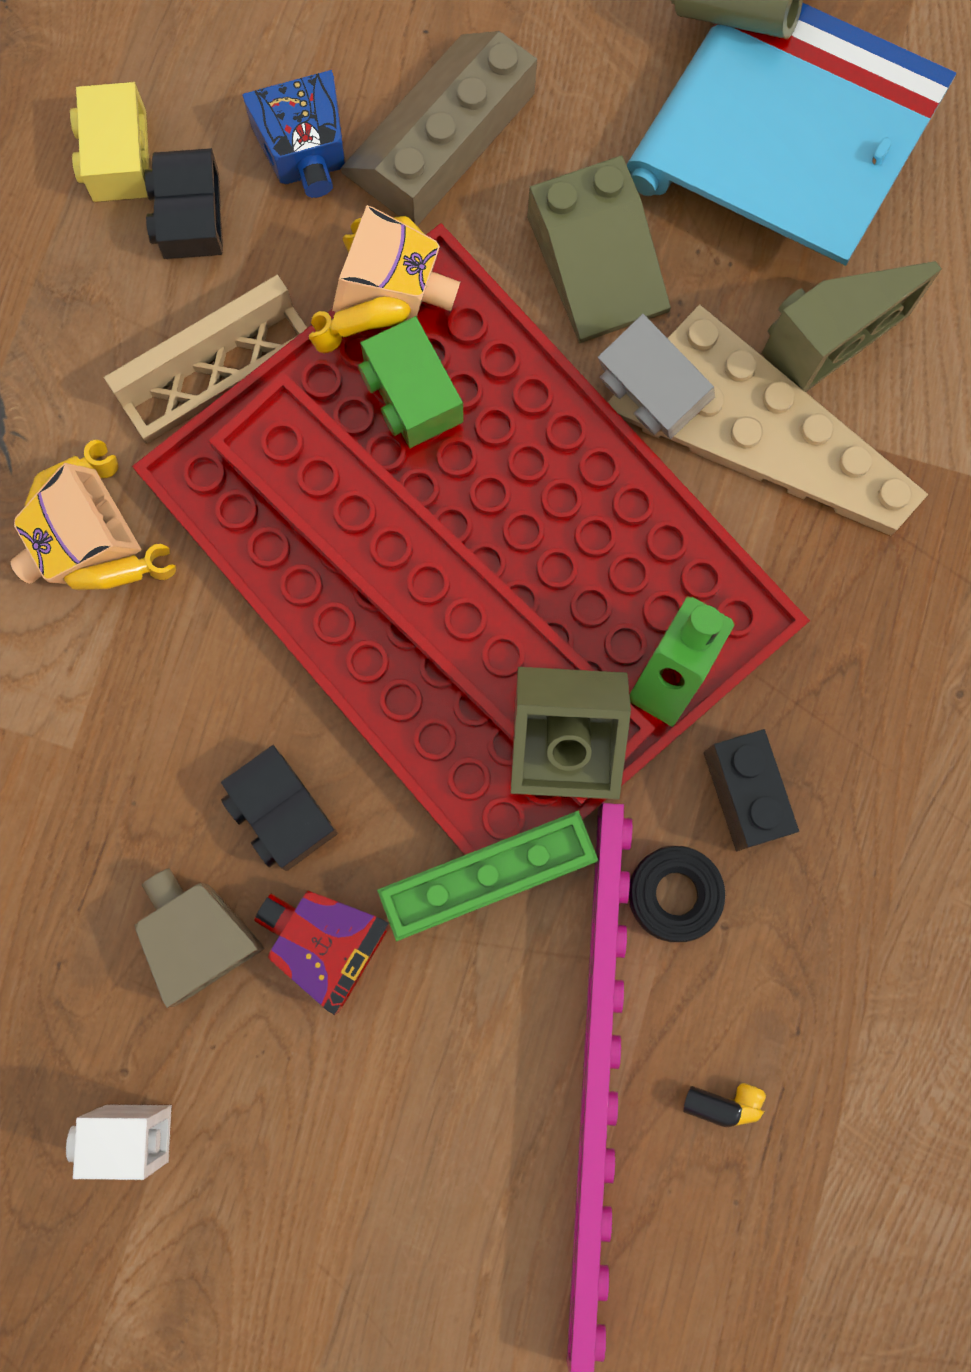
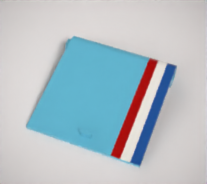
[627,3,956,266]

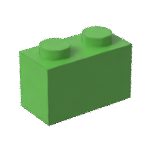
[358,316,463,448]

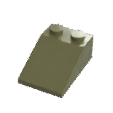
[527,155,671,344]
[761,261,942,392]

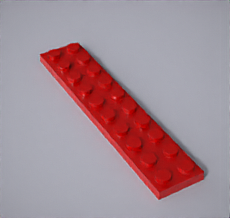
[208,372,656,806]

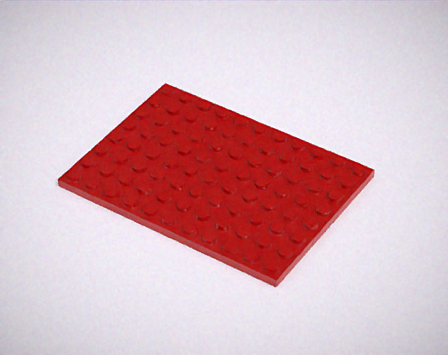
[132,223,810,855]

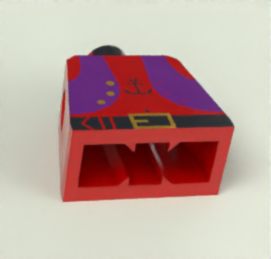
[254,891,390,1015]

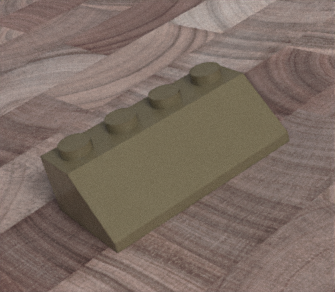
[341,31,537,226]

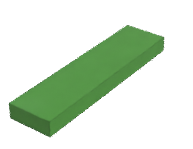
[377,811,599,941]

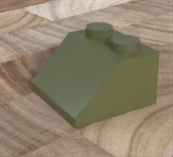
[511,667,631,800]

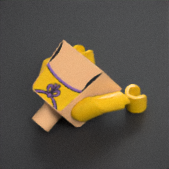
[309,205,460,353]
[11,440,176,590]

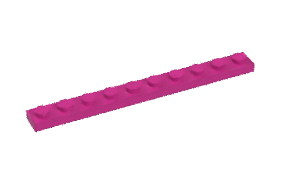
[567,803,633,1372]

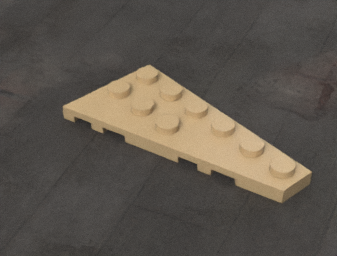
[608,304,928,536]

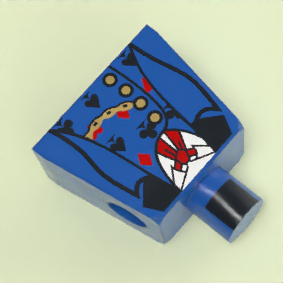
[242,70,345,198]

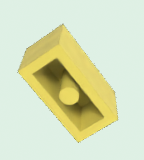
[70,82,150,202]

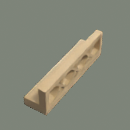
[104,274,307,444]

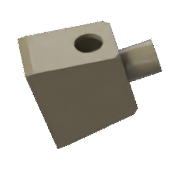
[135,868,264,1008]

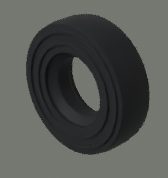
[629,846,725,942]

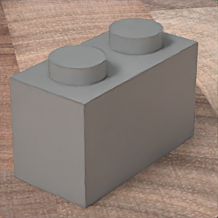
[598,314,715,439]

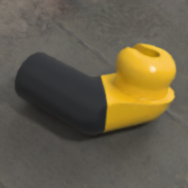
[683,1083,766,1127]

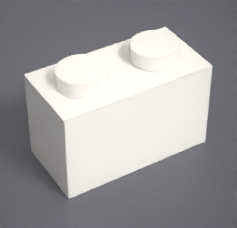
[66,1105,172,1180]

